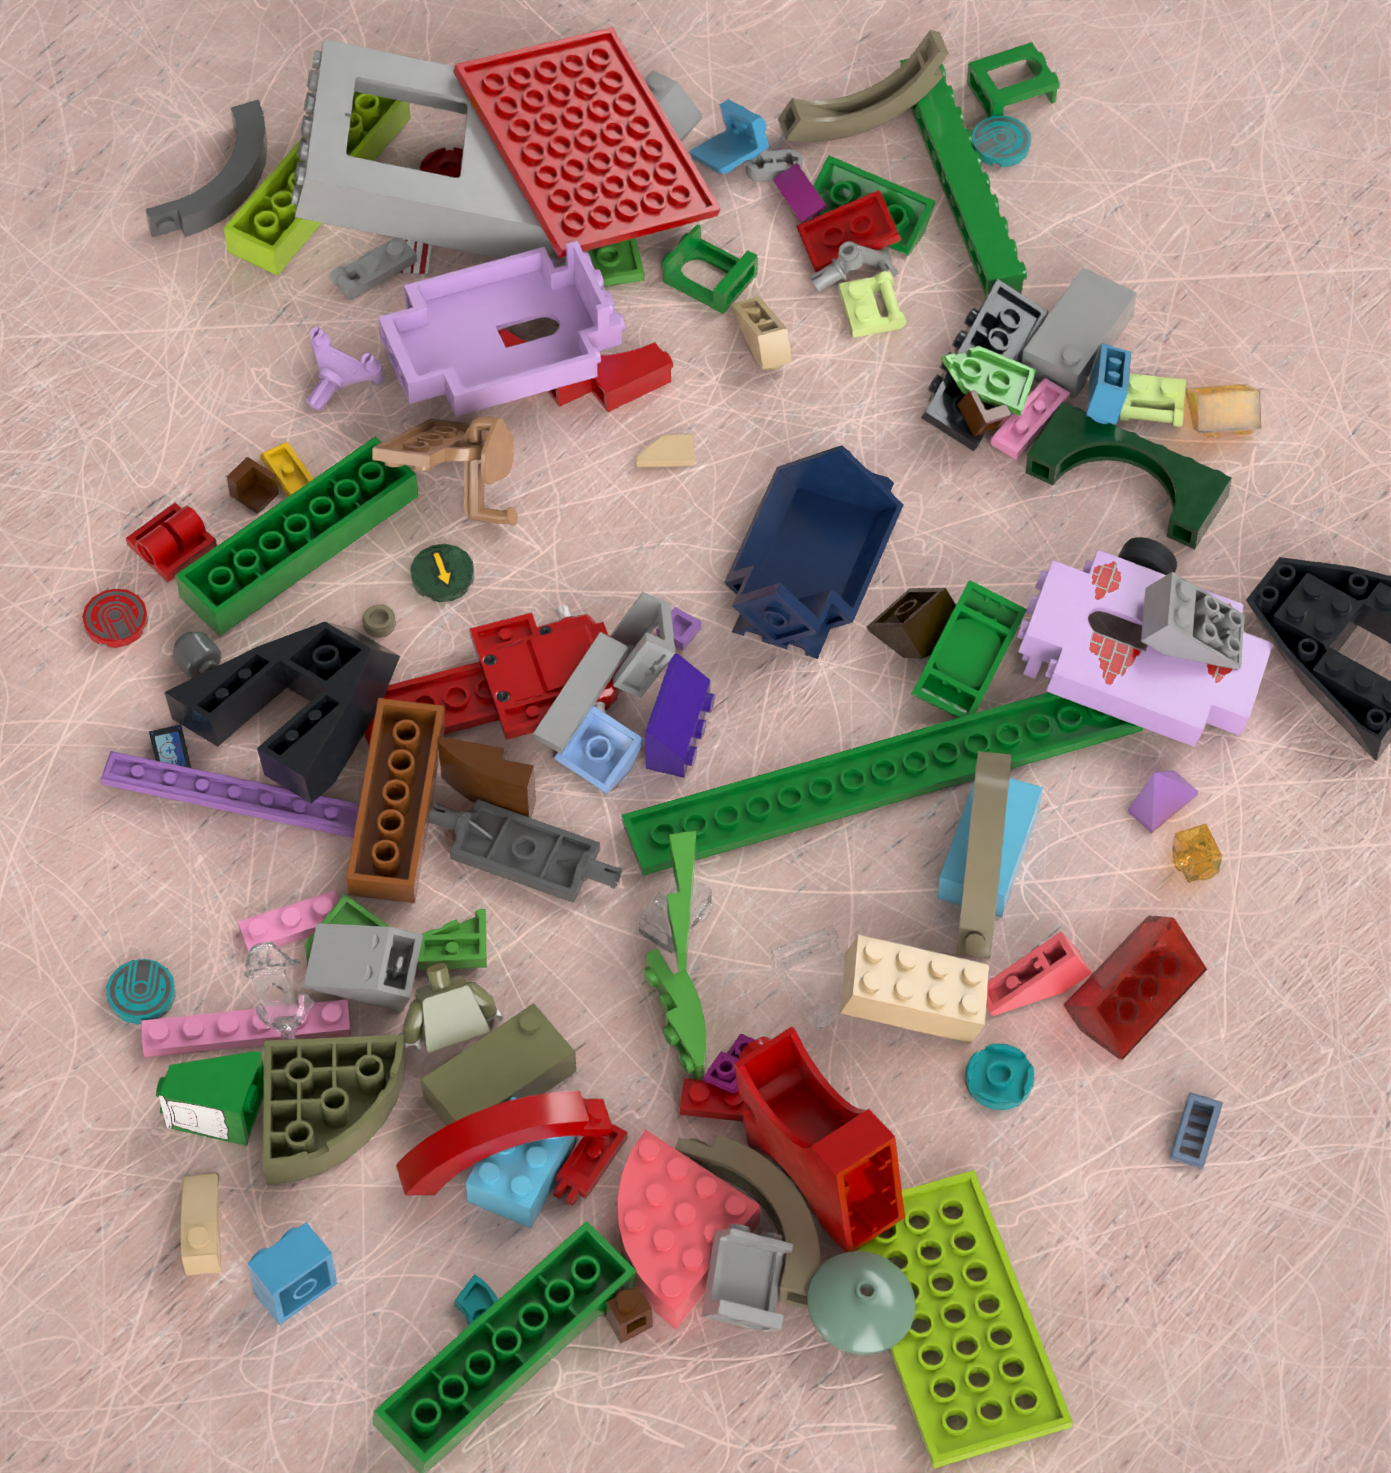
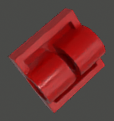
[126,502,217,582]

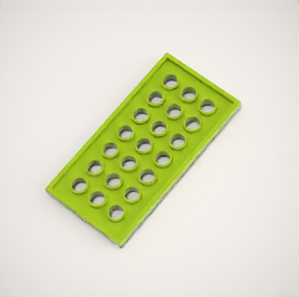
[856,1170,1073,1469]

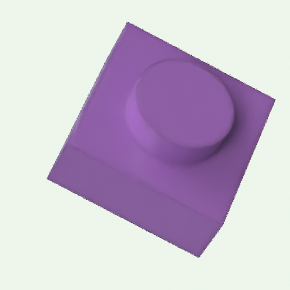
[656,607,701,651]

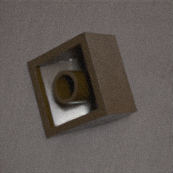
[867,588,956,659]

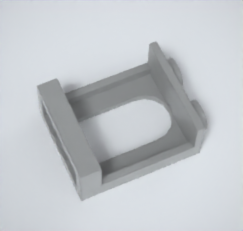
[609,592,675,698]

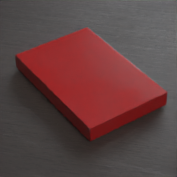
[796,190,901,273]

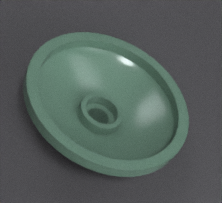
[807,1251,915,1355]

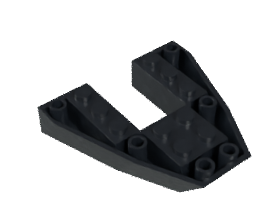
[1246,557,1391,761]
[164,622,400,804]

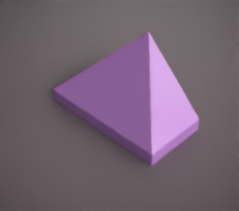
[1128,771,1199,833]

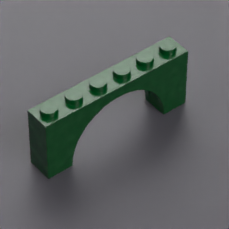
[1025,402,1232,550]

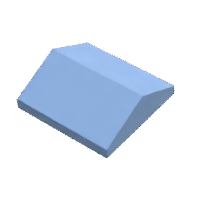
[554,706,644,794]

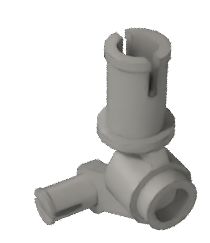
[809,242,898,293]

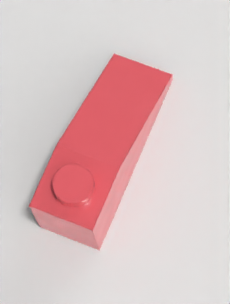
[986,931,1092,1016]

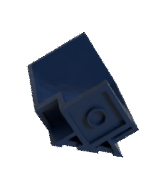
[724,445,904,659]

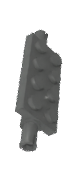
[428,799,622,903]

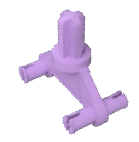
[307,327,384,410]

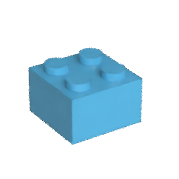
[247,1222,337,1325]

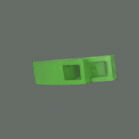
[643,948,706,1080]

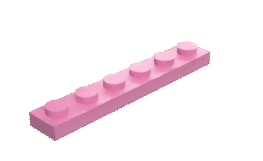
[141,999,351,1057]

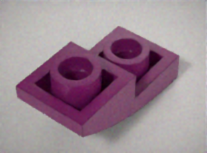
[773,163,828,223]
[703,1033,755,1093]

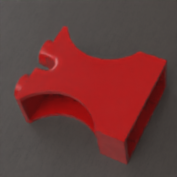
[734,1026,905,1253]

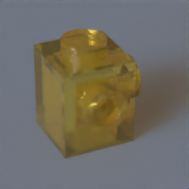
[1172,823,1222,883]

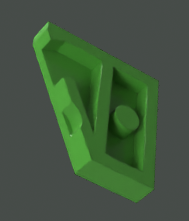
[418,909,487,970]

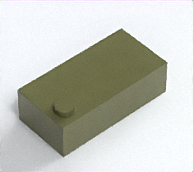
[421,1003,576,1126]

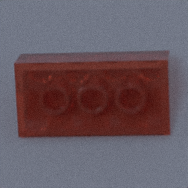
[1063,915,1207,1060]

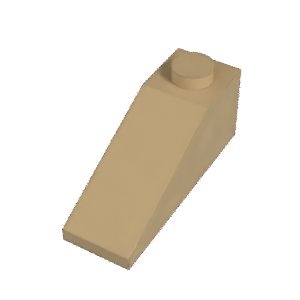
[731,296,792,370]
[180,1173,222,1275]

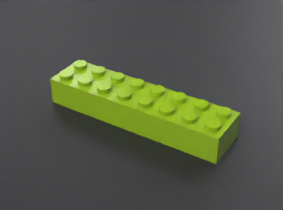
[224,91,411,276]

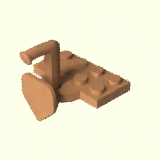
[372,416,518,526]

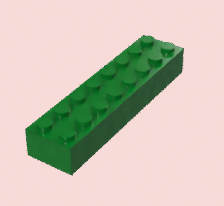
[175,436,418,637]
[373,1221,637,1473]

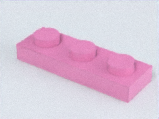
[991,378,1070,460]
[238,890,339,956]

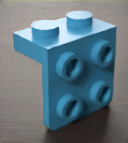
[690,99,770,174]

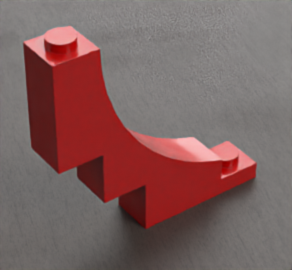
[498,329,673,413]

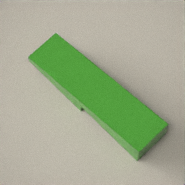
[667,831,696,970]

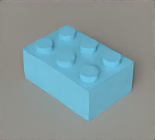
[466,1096,577,1228]

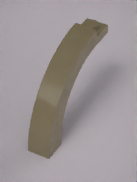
[778,30,949,142]
[956,751,1011,958]
[675,1135,820,1309]

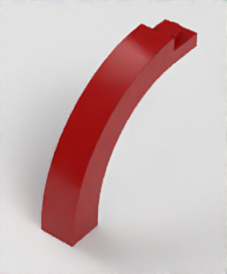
[396,1091,613,1195]

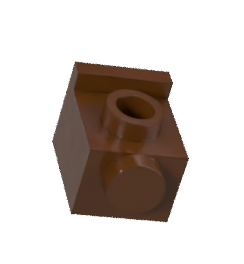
[604,1286,652,1343]

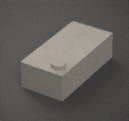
[1022,268,1137,399]

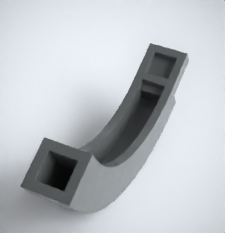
[145,99,267,238]

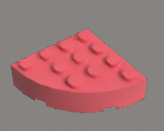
[617,1129,760,1329]

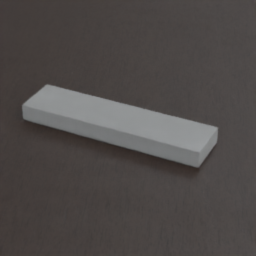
[533,632,629,754]

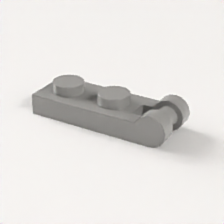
[329,237,417,300]

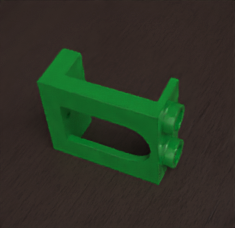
[967,42,1060,118]
[661,224,758,314]

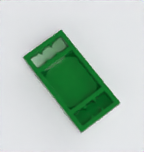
[911,580,1027,718]

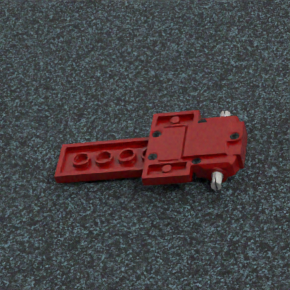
[364,605,620,748]

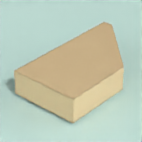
[636,434,694,467]

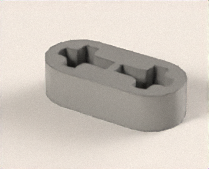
[746,149,803,182]

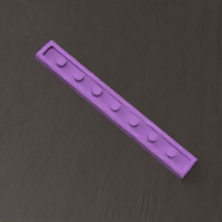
[101,751,359,838]

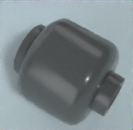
[173,632,221,679]

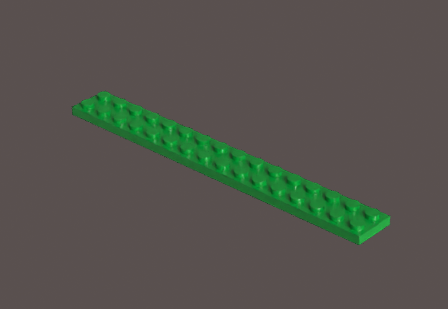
[621,692,1143,876]

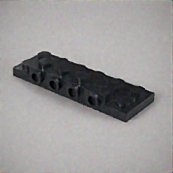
[921,279,1049,451]

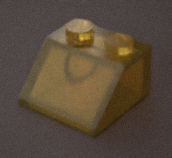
[1186,384,1262,438]

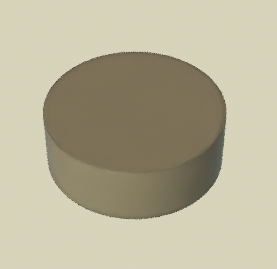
[363,605,396,638]

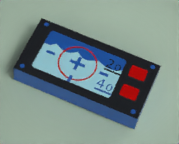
[149,724,191,768]

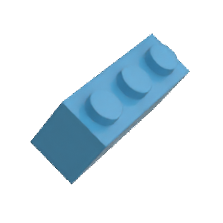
[1086,343,1131,425]

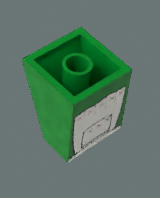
[156,1051,264,1146]

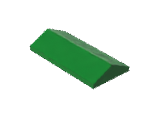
[813,155,936,256]

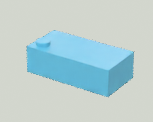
[938,778,1043,917]

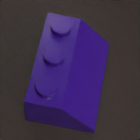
[645,653,715,778]

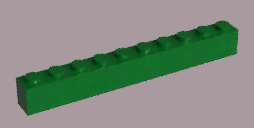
[900,59,1027,297]

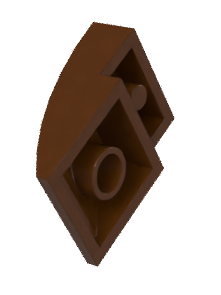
[438,736,536,818]

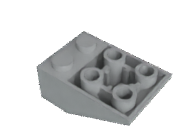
[1141,572,1245,670]
[303,923,423,1012]

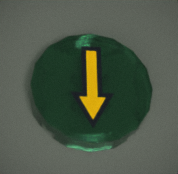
[410,544,475,602]

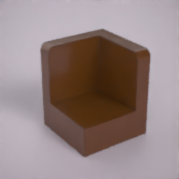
[957,390,1011,437]
[227,457,279,513]

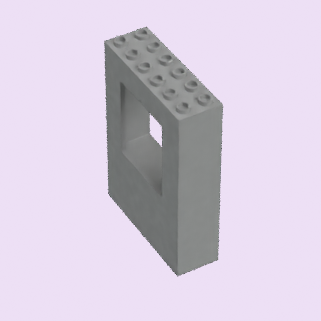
[291,39,553,259]

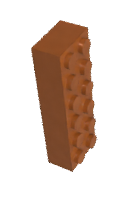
[346,698,445,903]

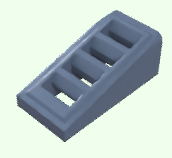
[1169,1092,1223,1170]

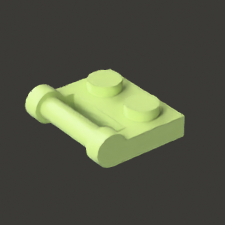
[839,271,907,337]
[1119,374,1186,427]

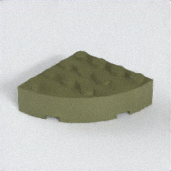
[263,1034,407,1185]

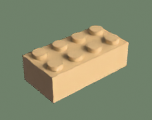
[840,934,989,1043]

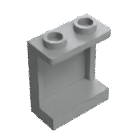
[701,1224,793,1332]

